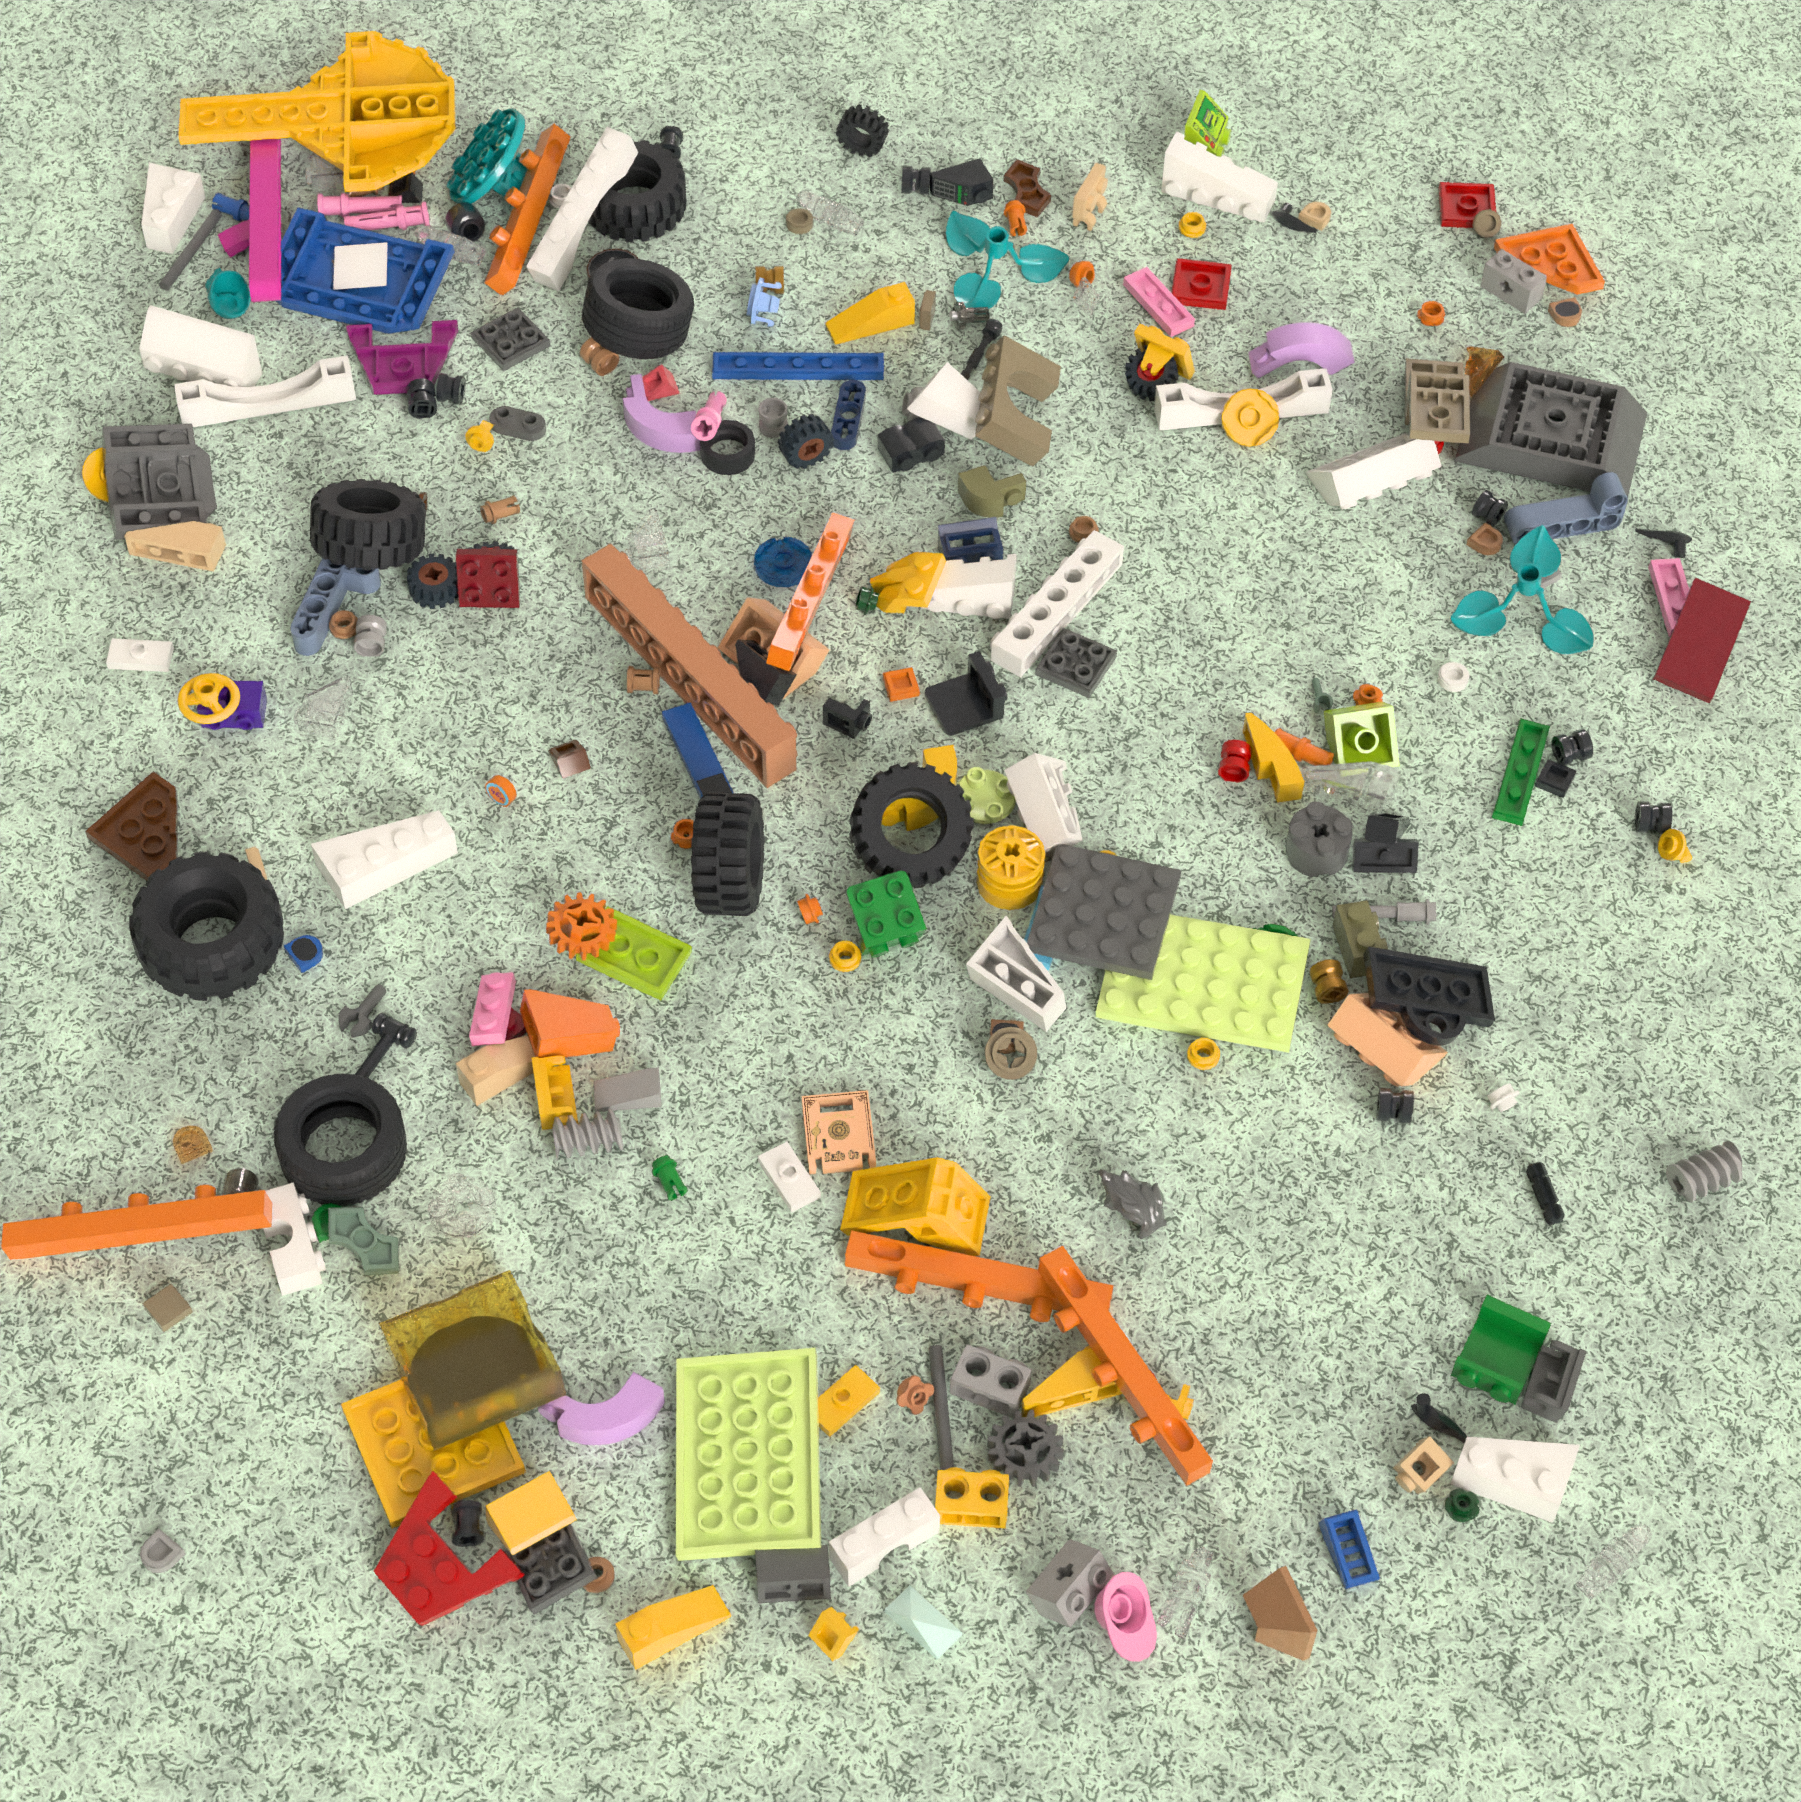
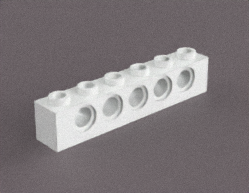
[990,530,1124,678]

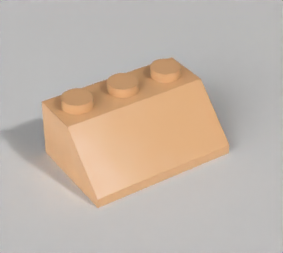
[718,597,830,699]
[1327,993,1448,1087]

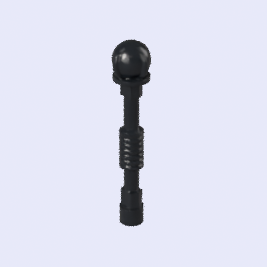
[960,319,1003,380]

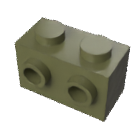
[1332,900,1388,978]

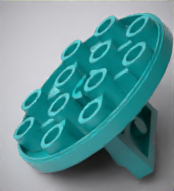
[446,108,527,204]

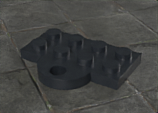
[1363,947,1495,1046]

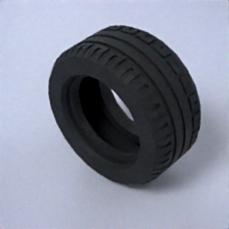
[582,258,694,359]
[273,1073,407,1206]

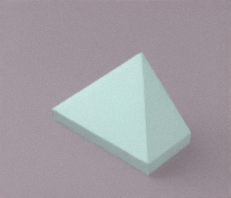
[884,1585,962,1659]

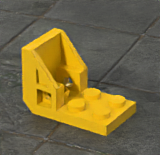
[840,1157,991,1256]

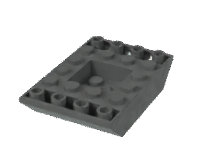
[1455,362,1647,497]

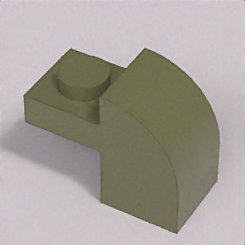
[958,465,1026,518]

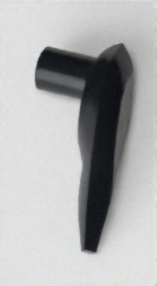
[1271,202,1318,233]
[1635,528,1692,558]
[1410,1393,1467,1444]

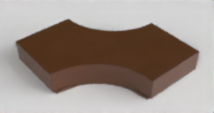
[1003,159,1051,218]

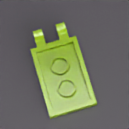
[566,906,692,1000]

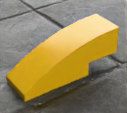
[1243,713,1304,803]

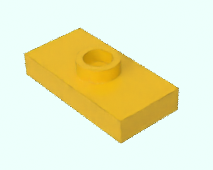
[818,1365,880,1437]

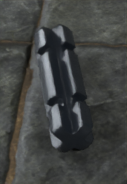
[1526,1162,1565,1225]

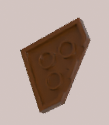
[85,771,178,881]

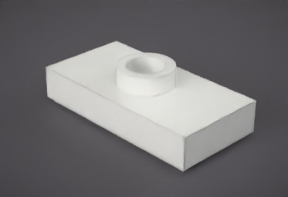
[106,638,174,672]
[758,1142,821,1213]

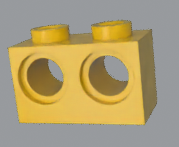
[935,1467,1009,1528]

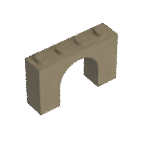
[975,335,1061,466]

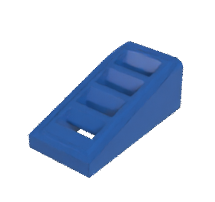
[1318,1509,1380,1589]

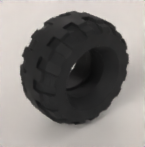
[129,851,284,1001]

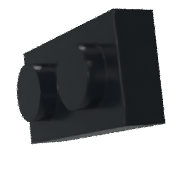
[1352,839,1419,873]

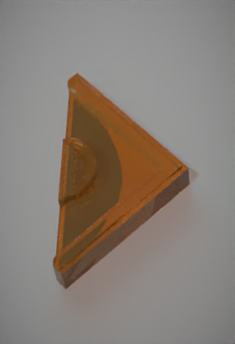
[1465,346,1504,397]

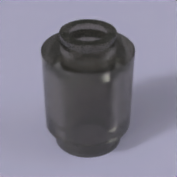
[221,1168,259,1195]

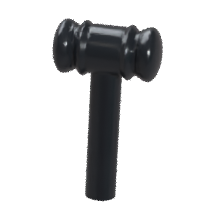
[355,1013,417,1078]

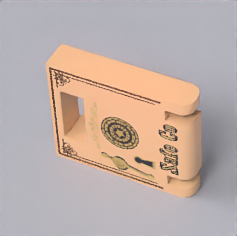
[802,1090,876,1174]

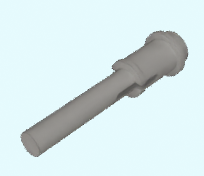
[1332,899,1436,925]

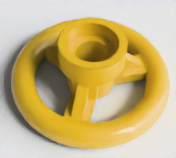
[178,673,240,724]

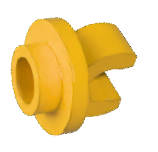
[465,420,494,452]

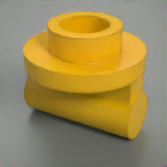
[1658,829,1692,863]

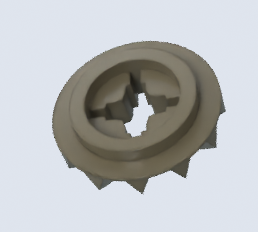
[984,1027,1037,1080]

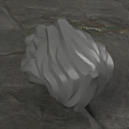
[1098,1169,1167,1239]

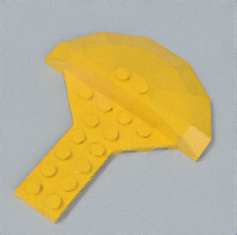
[178,31,456,192]

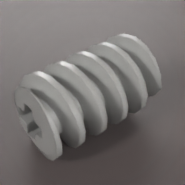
[552,1109,624,1160]
[1666,1141,1743,1202]

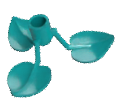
[946,210,1070,314]
[1451,525,1594,654]

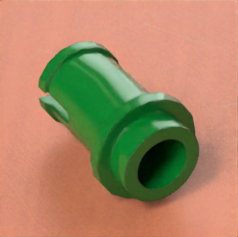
[652,1155,688,1200]

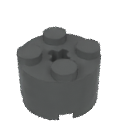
[1286,801,1353,877]

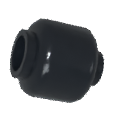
[445,202,485,244]

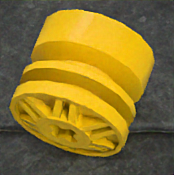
[976,825,1045,910]

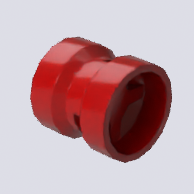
[1218,739,1252,783]

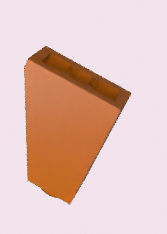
[520,989,620,1058]

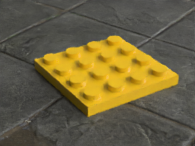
[341,1376,526,1529]

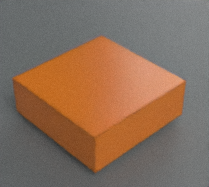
[883,667,920,702]

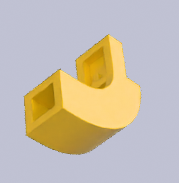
[882,745,957,831]

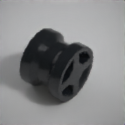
[436,373,466,404]
[1472,490,1508,527]

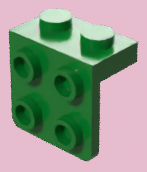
[846,871,927,958]

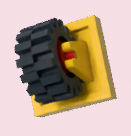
[1125,323,1195,401]

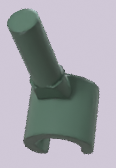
[1312,678,1333,713]

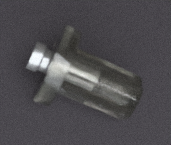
[949,301,990,330]

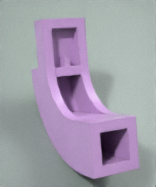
[1249,322,1355,378]
[623,374,700,453]
[537,1372,665,1445]

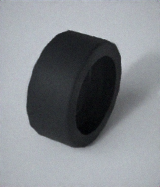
[700,420,756,475]

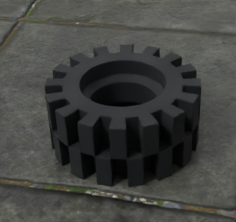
[836,105,889,157]

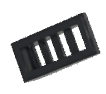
[1365,812,1411,845]

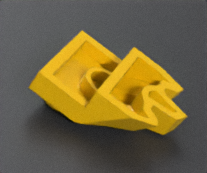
[870,552,946,614]

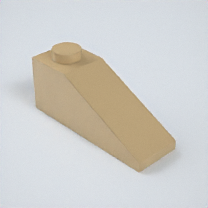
[124,521,226,572]
[456,1035,535,1106]

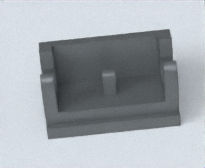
[1521,1340,1587,1423]
[755,1545,831,1604]

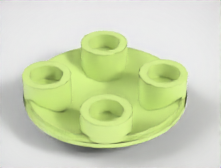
[958,767,1016,824]

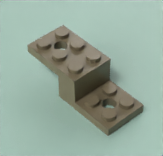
[1405,358,1470,443]

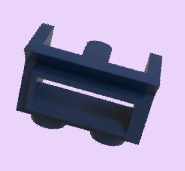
[937,517,1003,564]

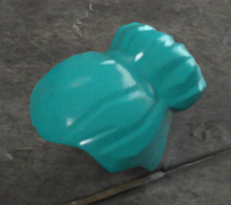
[205,267,251,319]

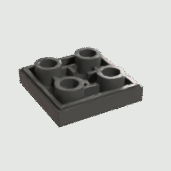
[471,307,550,372]
[1035,628,1117,698]
[505,1523,598,1615]

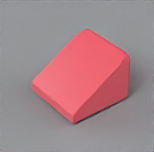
[642,364,680,401]

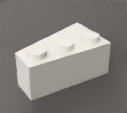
[141,163,205,254]
[921,554,1017,619]
[1004,753,1083,857]
[966,916,1066,1032]
[1451,1437,1580,1523]

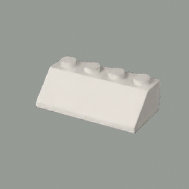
[139,305,262,387]
[1306,433,1442,509]

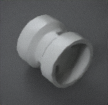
[758,398,788,438]
[354,615,387,657]

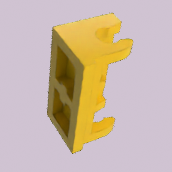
[531,1056,578,1130]

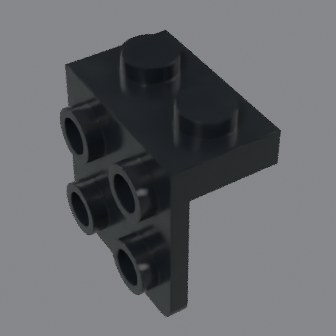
[925,651,1008,736]

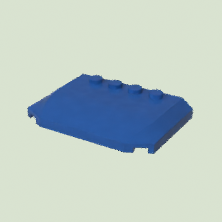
[276,207,455,334]

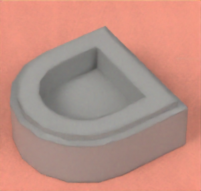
[140,1528,185,1573]

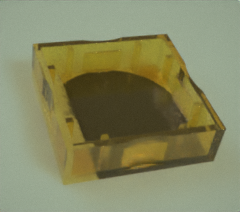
[379,1270,566,1450]

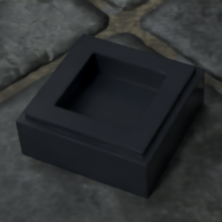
[1535,759,1577,798]

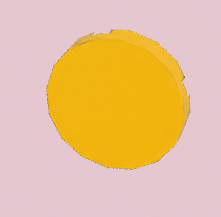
[1221,388,1279,447]

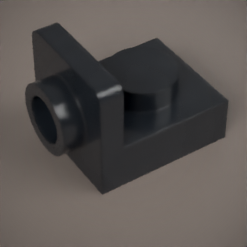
[823,698,872,739]

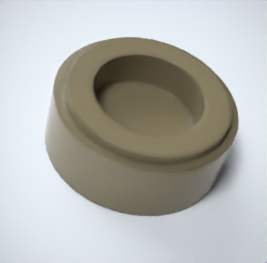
[786,208,813,234]
[1472,209,1502,238]

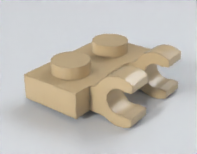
[1072,163,1108,231]

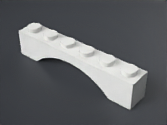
[526,127,638,291]
[174,355,356,427]
[1154,368,1333,430]

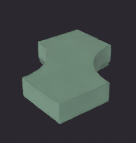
[328,1207,399,1276]

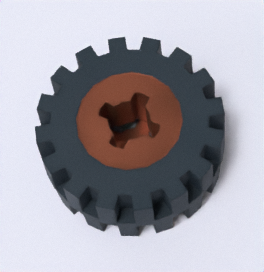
[777,414,834,469]
[407,553,459,609]

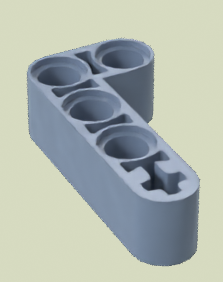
[1503,472,1628,544]
[290,558,381,656]

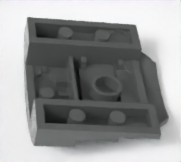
[102,423,217,540]

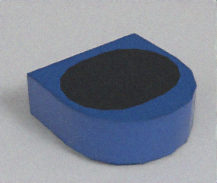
[284,935,323,973]

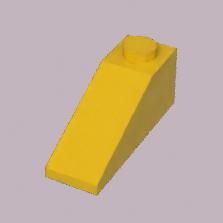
[825,282,915,345]
[1021,1345,1123,1417]
[615,1585,731,1670]

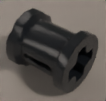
[660,126,683,159]
[451,1500,484,1547]

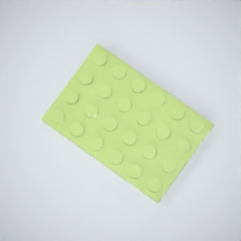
[1096,915,1311,1053]
[676,1348,821,1561]

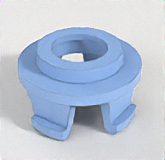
[747,278,782,327]

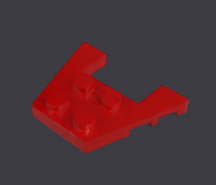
[373,1471,525,1626]

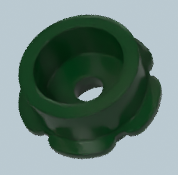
[855,586,878,615]
[1444,1488,1480,1523]

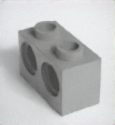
[950,1344,1032,1419]

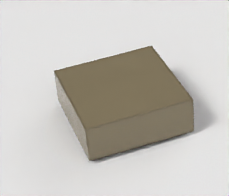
[919,290,936,331]
[142,1284,193,1332]

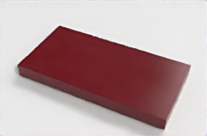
[1653,577,1751,703]

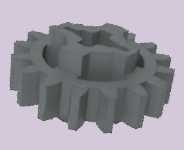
[987,1410,1064,1487]

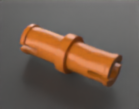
[1274,728,1334,771]

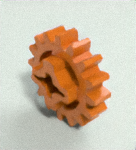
[546,892,617,961]

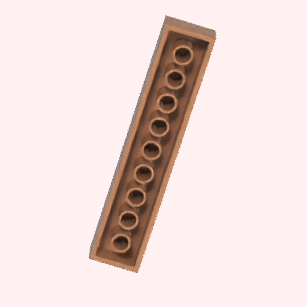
[582,543,798,788]

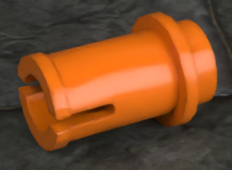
[1004,200,1027,236]

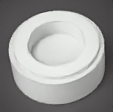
[1438,662,1469,692]

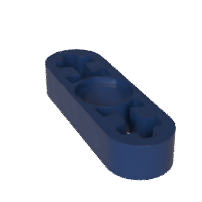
[831,380,866,450]

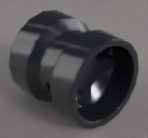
[901,166,931,195]
[406,378,437,419]
[1551,729,1593,765]
[1635,801,1672,834]
[1376,1087,1414,1124]

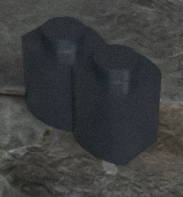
[877,417,945,473]

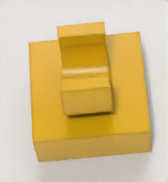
[808,1606,859,1661]

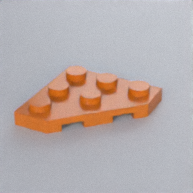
[1494,224,1605,294]

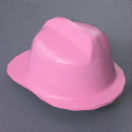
[1094,1572,1157,1662]

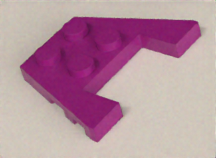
[346,320,458,395]

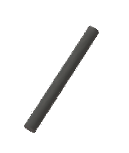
[159,209,222,291]
[929,1345,954,1470]

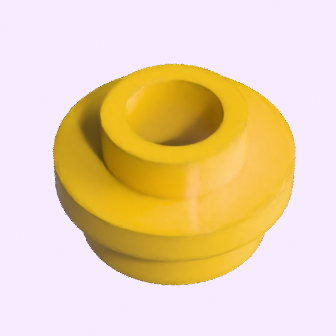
[1179,212,1206,238]
[829,941,861,972]
[1187,1038,1220,1070]

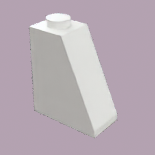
[907,362,980,440]

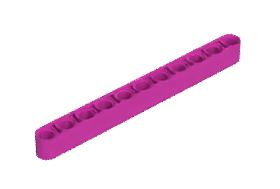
[249,138,281,302]

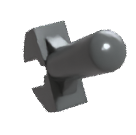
[339,984,386,1038]

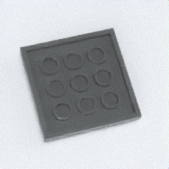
[1027,844,1182,980]

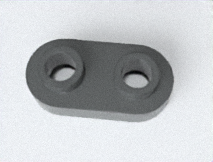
[489,406,546,441]

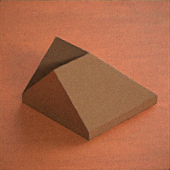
[1243,1566,1318,1660]

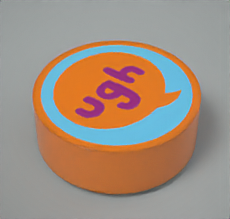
[485,775,517,807]

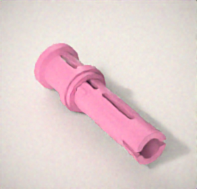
[317,193,402,218]
[344,201,430,231]
[691,391,727,441]

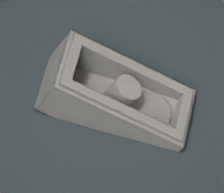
[593,1067,662,1112]

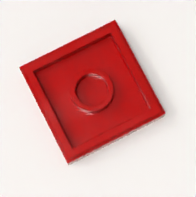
[1438,182,1496,228]
[1172,258,1232,310]

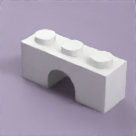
[263,1182,326,1296]
[829,1487,940,1587]

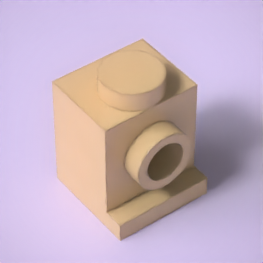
[1393,1436,1454,1494]

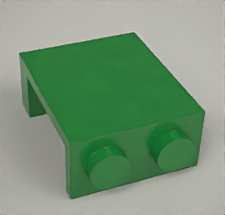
[1451,1295,1552,1405]

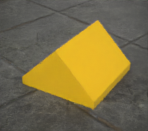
[485,1471,577,1555]

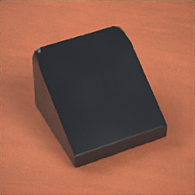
[389,173,423,203]

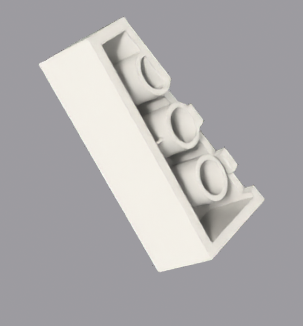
[1161,131,1278,223]
[311,810,458,909]

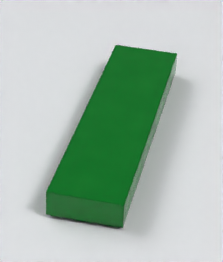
[1492,718,1550,826]

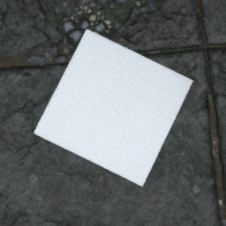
[333,242,387,290]

